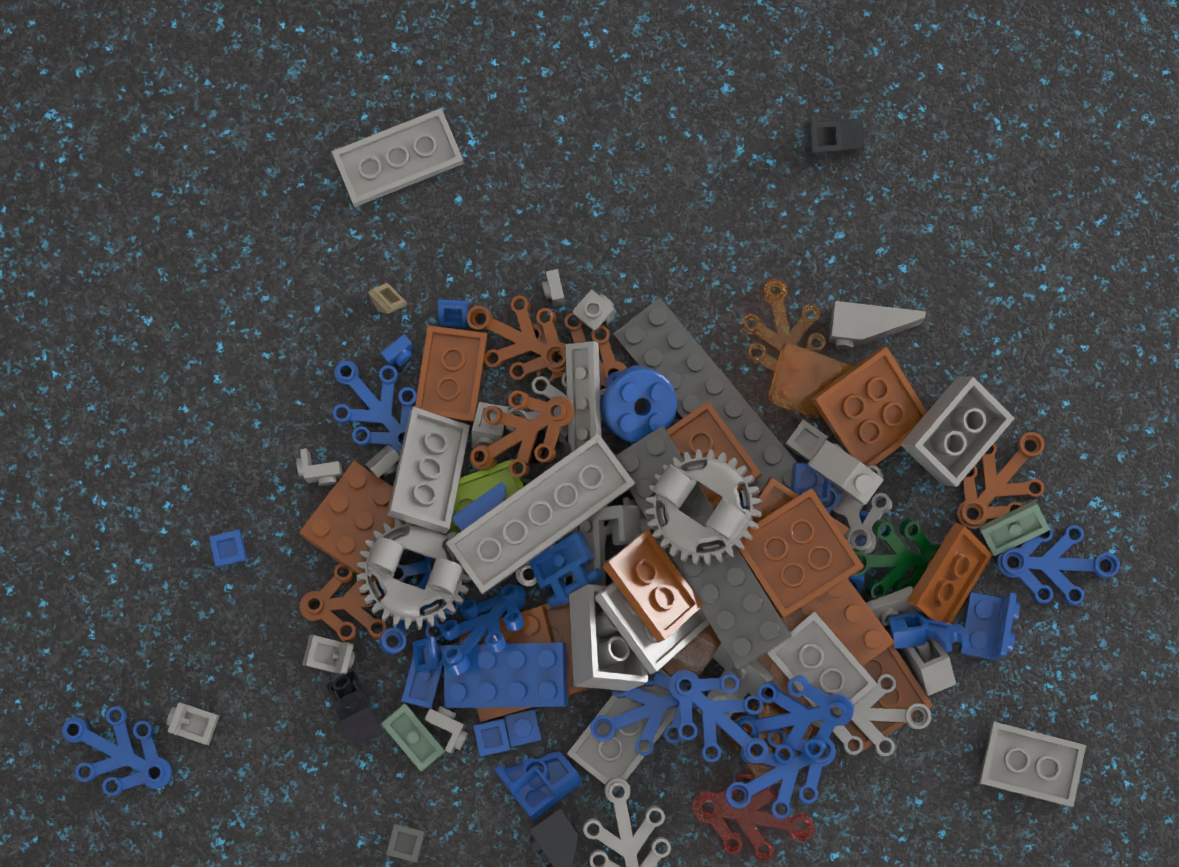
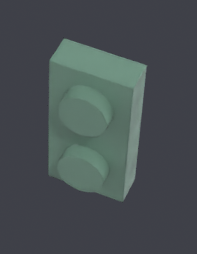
[979,500,1050,556]
[381,704,446,772]

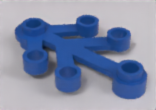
[333,361,417,454]
[997,525,1120,605]
[371,552,459,654]
[440,584,526,676]
[669,670,768,764]
[590,672,706,756]
[736,675,854,764]
[62,706,172,796]
[725,729,836,820]

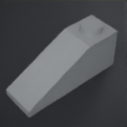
[829,301,926,349]

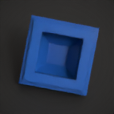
[438,299,468,328]
[412,637,442,673]

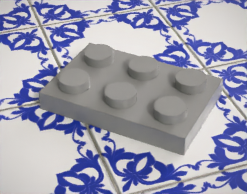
[767,611,877,715]
[979,722,1086,807]

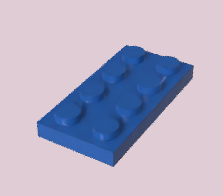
[443,642,568,708]

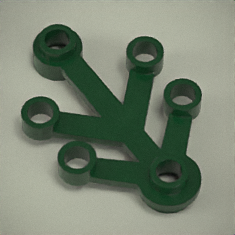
[853,519,941,600]

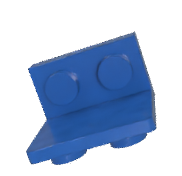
[959,592,1020,661]

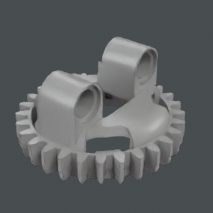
[645,449,762,565]
[356,518,471,630]

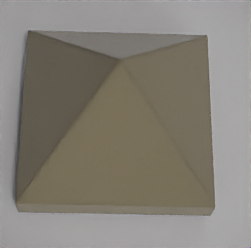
[368,283,407,314]

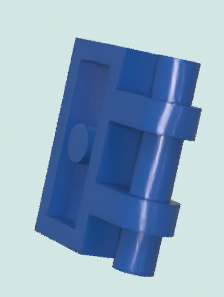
[529,532,603,608]

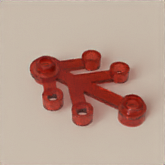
[693,772,815,860]

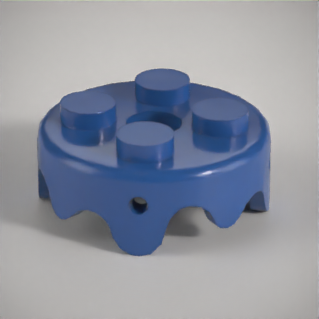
[600,365,677,443]

